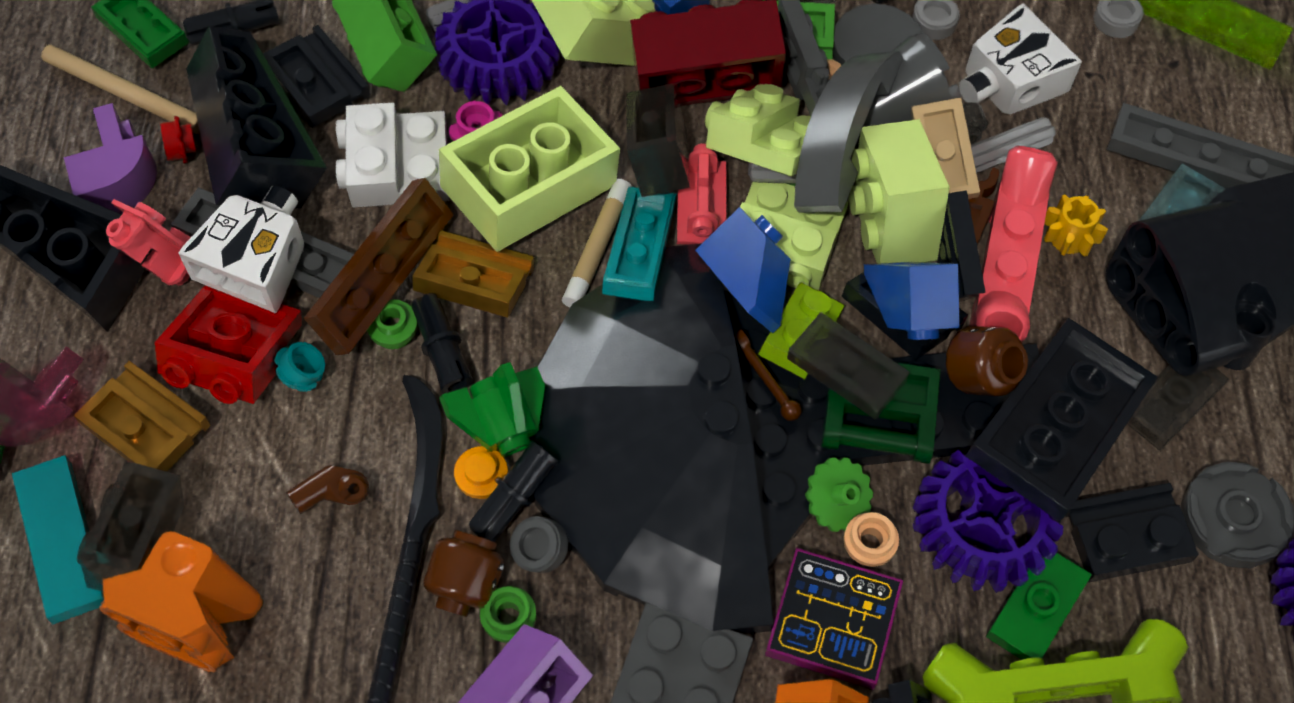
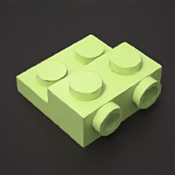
[705,84,811,177]
[740,182,849,291]

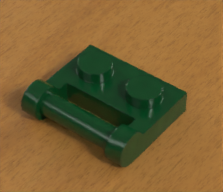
[821,353,940,464]

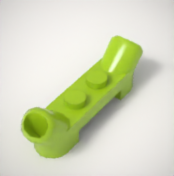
[923,619,1188,703]

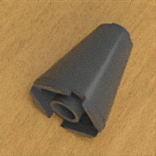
[855,33,963,147]

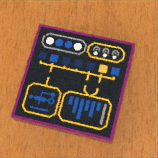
[765,548,903,690]

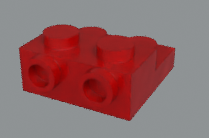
[155,285,302,404]

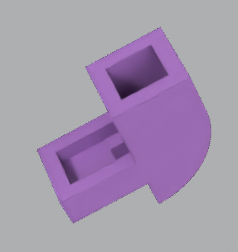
[64,103,157,214]

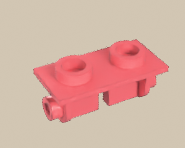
[677,144,726,244]
[106,199,191,286]

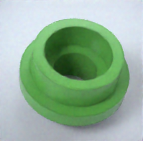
[367,299,418,349]
[480,586,536,643]

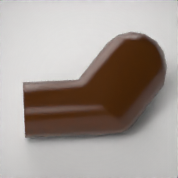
[286,465,369,514]

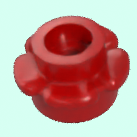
[160,116,196,164]

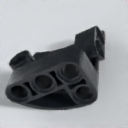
[1106,172,1294,376]

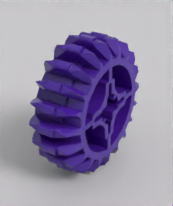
[434,0,560,106]
[913,450,1064,593]

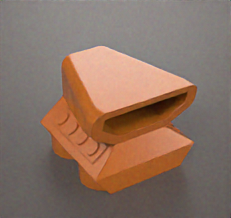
[99,531,263,672]

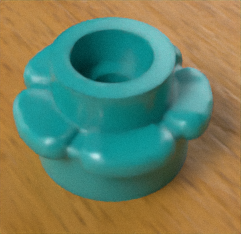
[274,342,325,392]

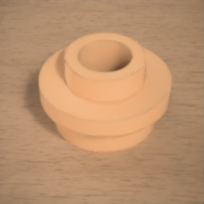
[844,512,899,567]

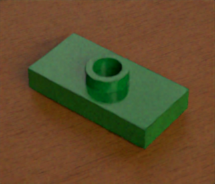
[91,0,189,69]
[986,553,1092,660]

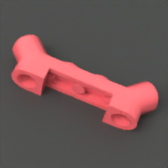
[969,146,1058,342]

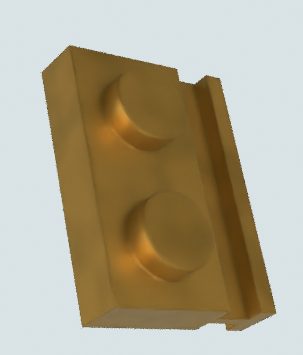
[413,230,534,318]
[73,361,211,482]

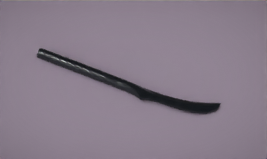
[367,375,443,703]

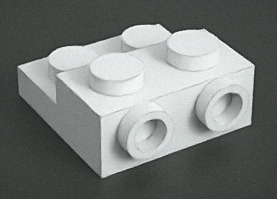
[336,103,449,208]

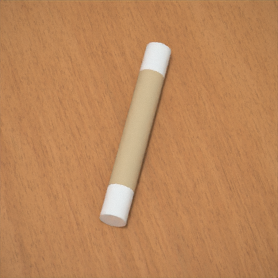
[562,179,632,307]

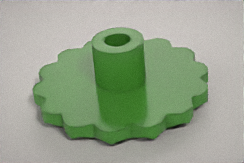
[805,457,873,532]

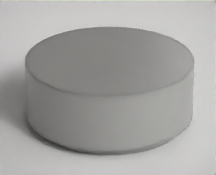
[912,0,960,40]
[1094,0,1143,38]

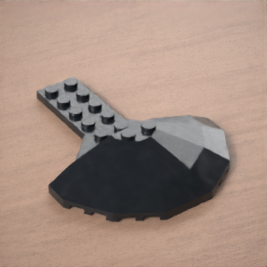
[530,243,1040,634]

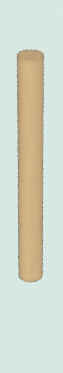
[41,44,200,134]

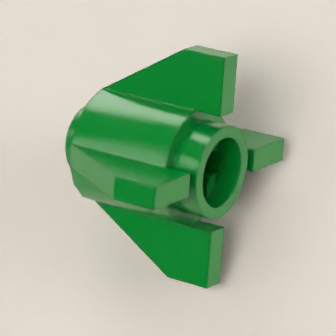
[439,362,545,457]

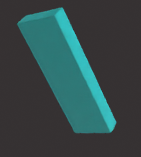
[602,187,676,301]
[12,455,104,625]

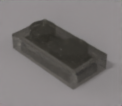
[787,312,910,420]

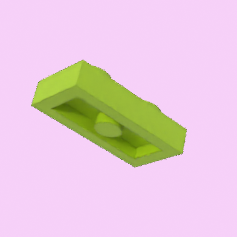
[758,282,845,379]

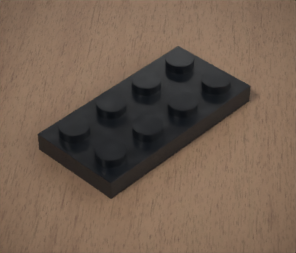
[966,317,1158,522]

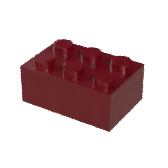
[630,0,786,111]

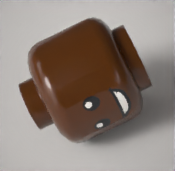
[946,326,1028,396]
[423,530,504,617]

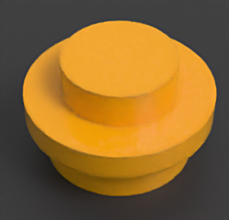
[454,446,508,499]

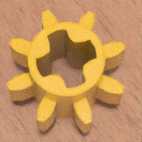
[1044,194,1108,257]

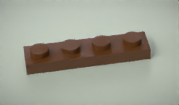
[303,178,454,355]

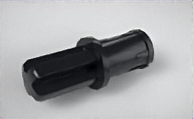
[183,0,280,45]
[411,293,473,394]
[469,440,559,542]

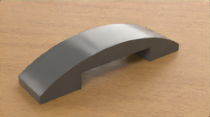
[794,51,903,213]

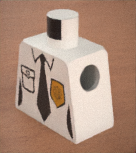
[959,3,1082,115]
[178,186,304,313]

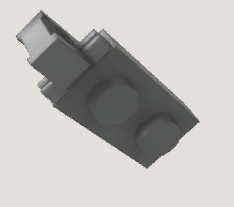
[778,0,829,116]

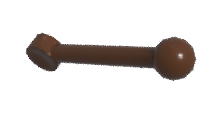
[734,330,802,421]

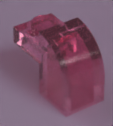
[0,346,84,447]

